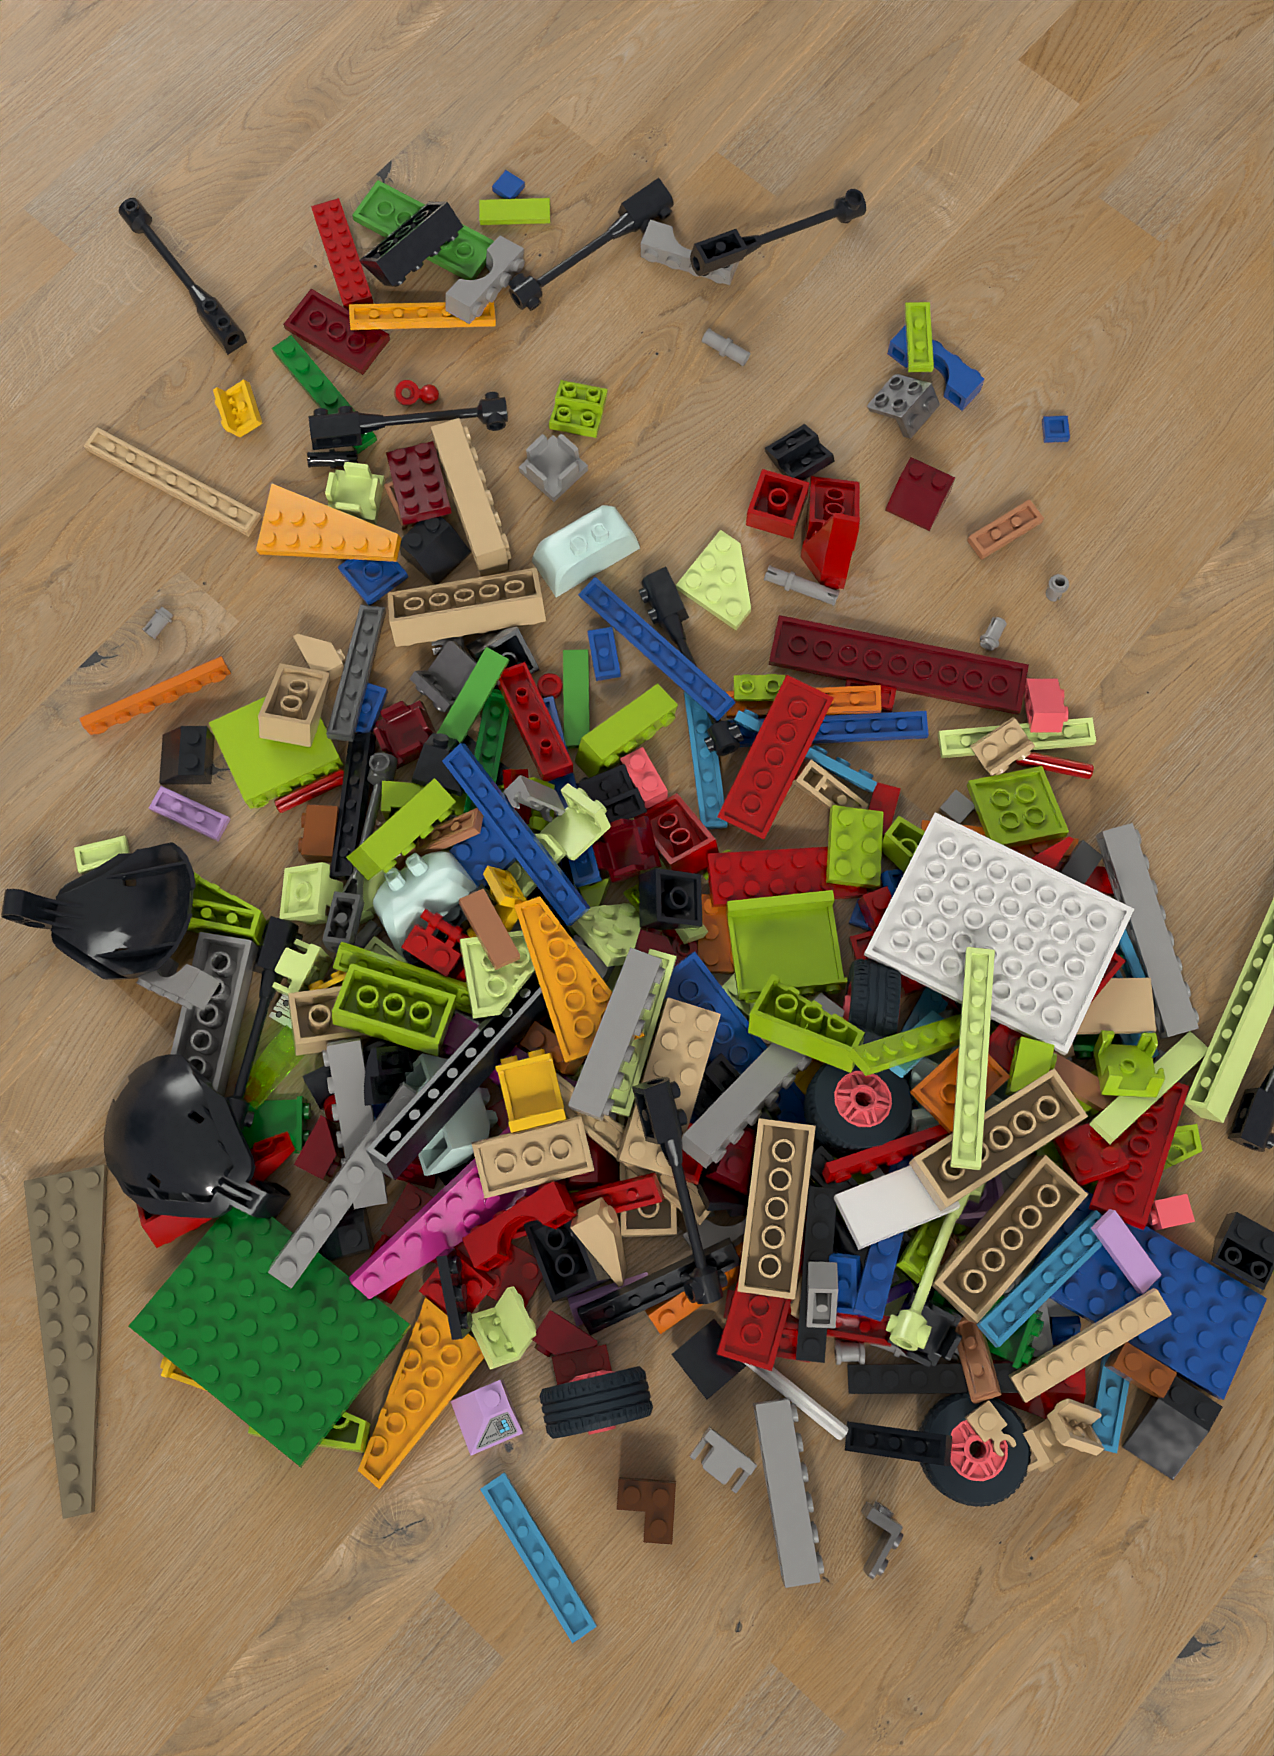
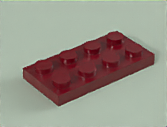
[283,289,390,375]
[386,441,452,525]

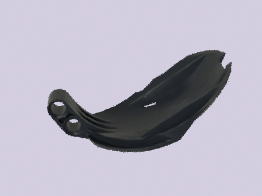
[1,842,196,980]
[103,1054,291,1219]

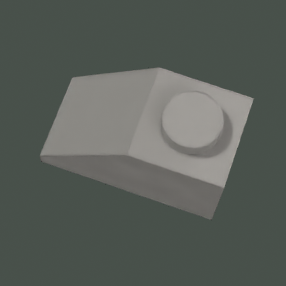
[806,1262,838,1328]

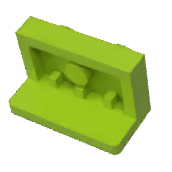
[733,674,785,701]

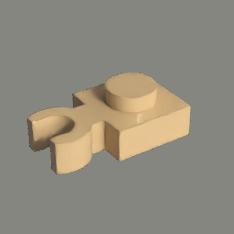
[965,1400,1016,1457]

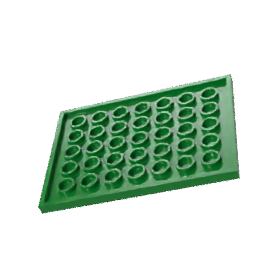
[128,1207,411,1468]

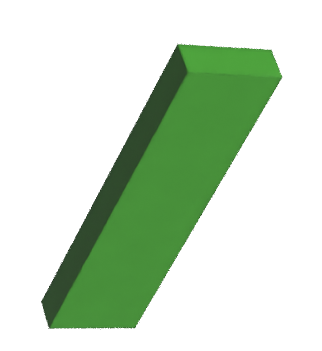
[437,647,509,743]
[563,649,590,749]

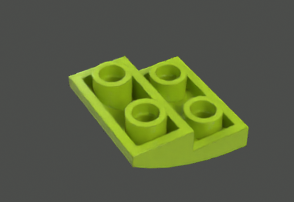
[549,380,608,438]

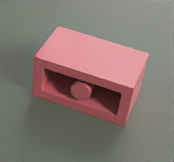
[1023,679,1068,733]
[620,747,668,810]
[1146,1194,1195,1231]

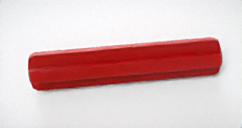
[1016,752,1094,779]
[274,769,344,813]

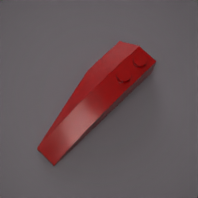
[136,1131,295,1248]

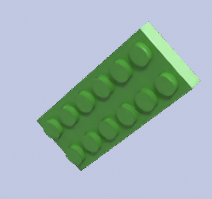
[352,180,494,280]

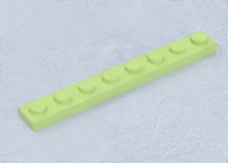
[950,947,995,1170]

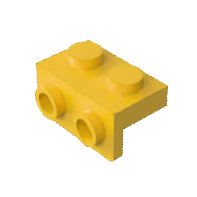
[213,379,263,438]

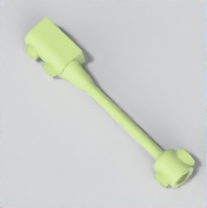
[886,1182,987,1351]

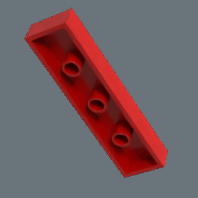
[311,198,374,310]
[497,662,573,782]

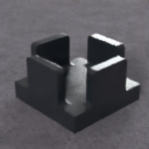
[884,1289,962,1368]

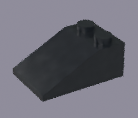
[523,1219,612,1303]
[1122,1376,1223,1480]

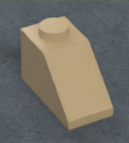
[293,634,346,682]

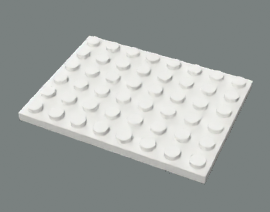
[864,812,1134,1055]

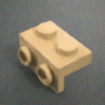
[1047,1399,1105,1456]
[1023,1418,1070,1473]

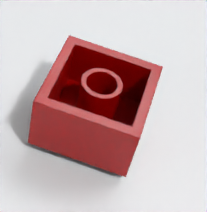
[746,469,810,539]

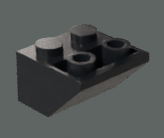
[1211,1212,1274,1290]

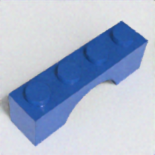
[887,326,985,411]

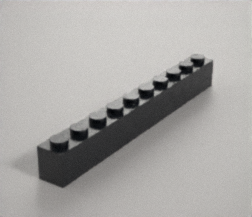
[366,971,548,1180]

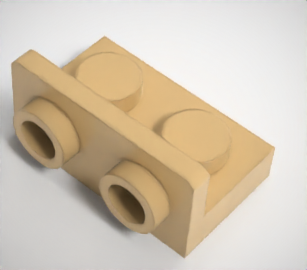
[970,717,1035,776]

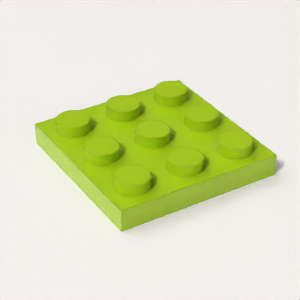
[967,766,1069,848]

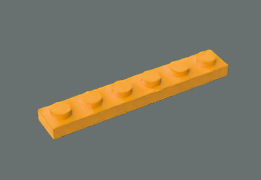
[349,301,496,330]

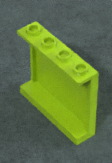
[209,696,344,809]
[726,890,848,1003]

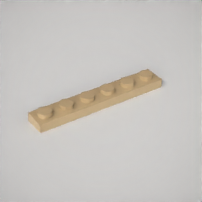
[1008,1288,1172,1403]

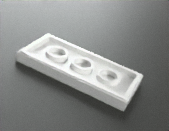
[834,1166,960,1249]

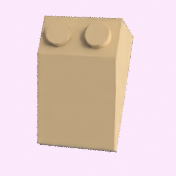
[258,663,330,747]
[288,986,372,1056]

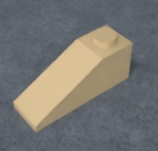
[792,758,869,809]
[570,1197,627,1287]

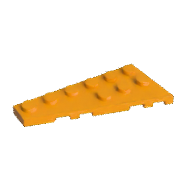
[256,484,402,562]
[514,897,645,1063]
[358,1297,485,1489]

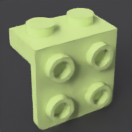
[540,783,611,860]
[471,1286,536,1369]

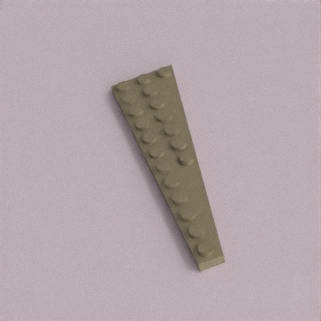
[24,1164,107,1519]

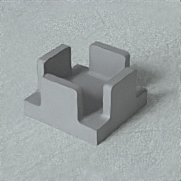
[519,434,588,502]
[689,1427,757,1493]

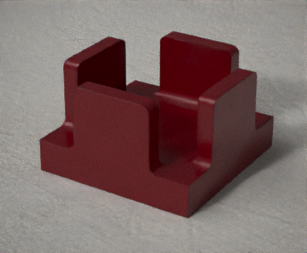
[373,700,436,769]
[593,816,662,883]

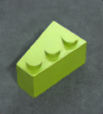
[187,872,267,945]

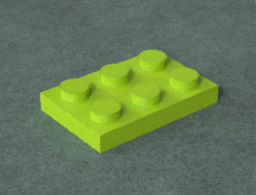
[826,805,883,889]

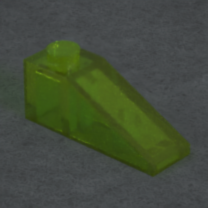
[244,1025,306,1109]

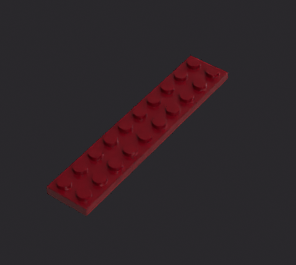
[768,615,1029,715]

